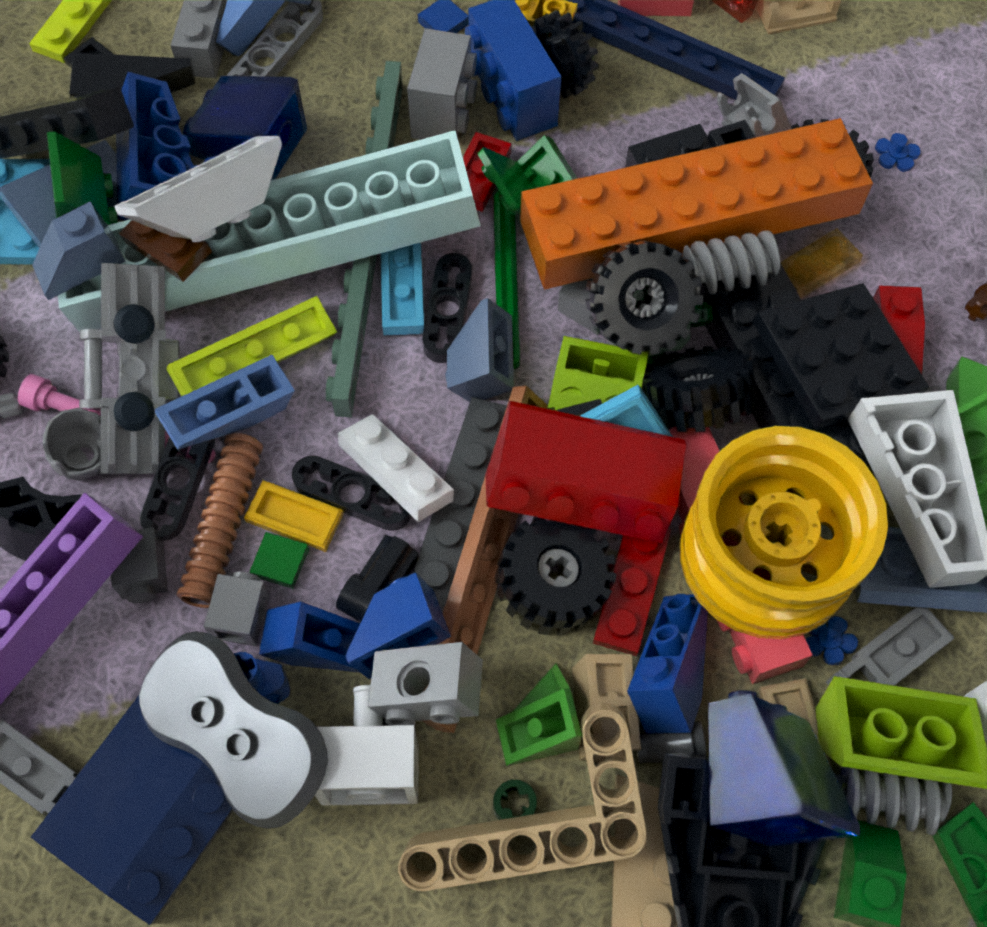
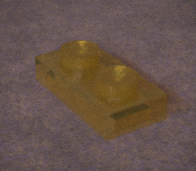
[780,228,863,299]

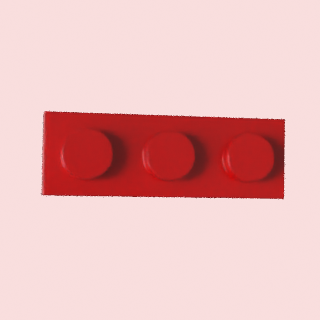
[592,528,671,657]

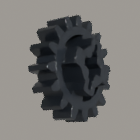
[531,10,599,98]

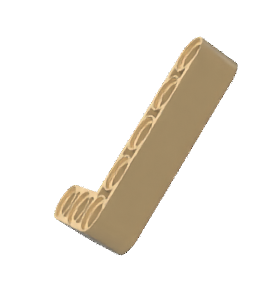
[398,702,646,891]

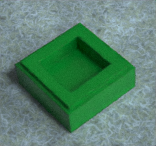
[249,532,309,589]

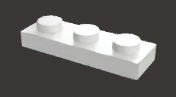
[338,414,454,522]

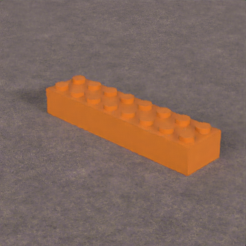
[520,118,873,290]

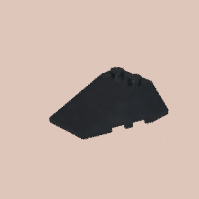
[658,752,844,927]

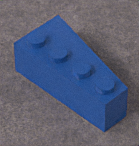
[116,72,198,221]

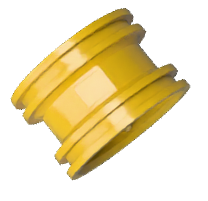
[680,426,888,639]

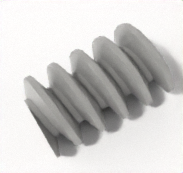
[683,230,780,294]
[840,766,952,835]

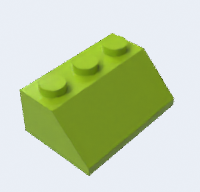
[815,676,987,789]

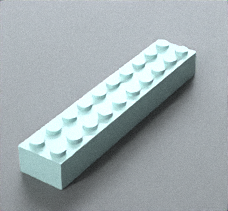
[58,130,481,332]

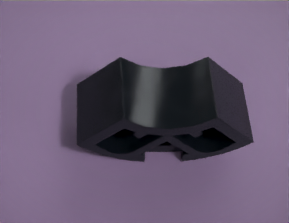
[0,477,82,561]

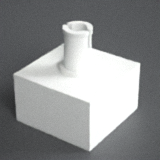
[315,685,419,805]

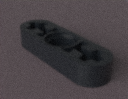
[422,253,472,363]
[140,437,215,541]
[292,456,411,531]

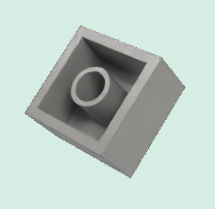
[407,28,477,140]

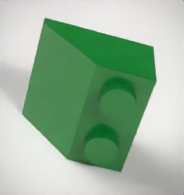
[47,132,118,225]

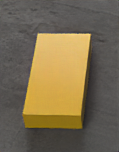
[244,480,344,552]

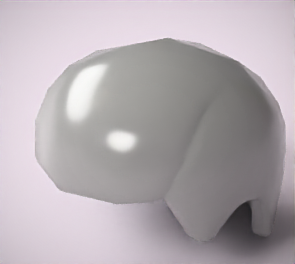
[43,408,101,481]

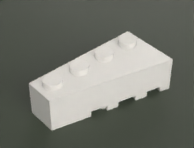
[848,390,987,588]

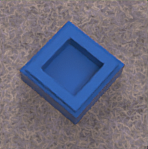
[418,0,469,33]

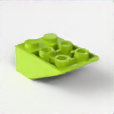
[547,336,648,410]

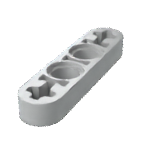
[225,0,323,104]

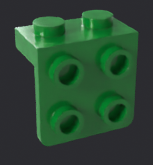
[477,135,578,215]

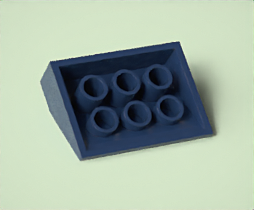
[30,695,233,925]

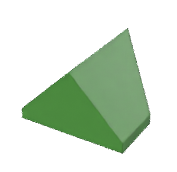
[496,663,582,766]

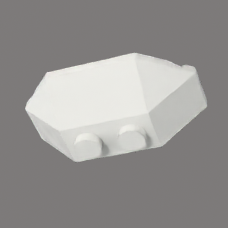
[114,136,282,242]

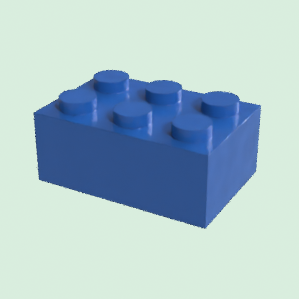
[465,0,561,141]

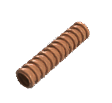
[176,433,263,608]

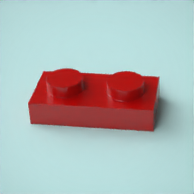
[463,132,512,212]

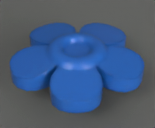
[875,133,921,172]
[806,616,858,665]

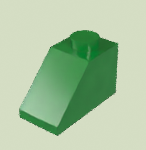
[834,819,907,927]

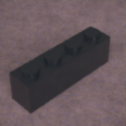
[0,86,134,159]

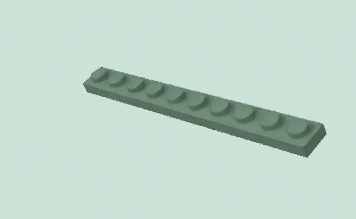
[326,61,403,418]

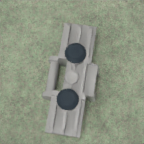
[79,263,180,474]

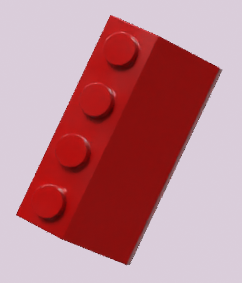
[485,401,686,543]

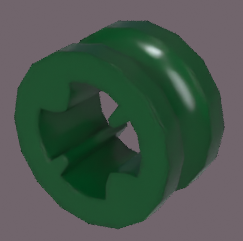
[493,779,537,820]

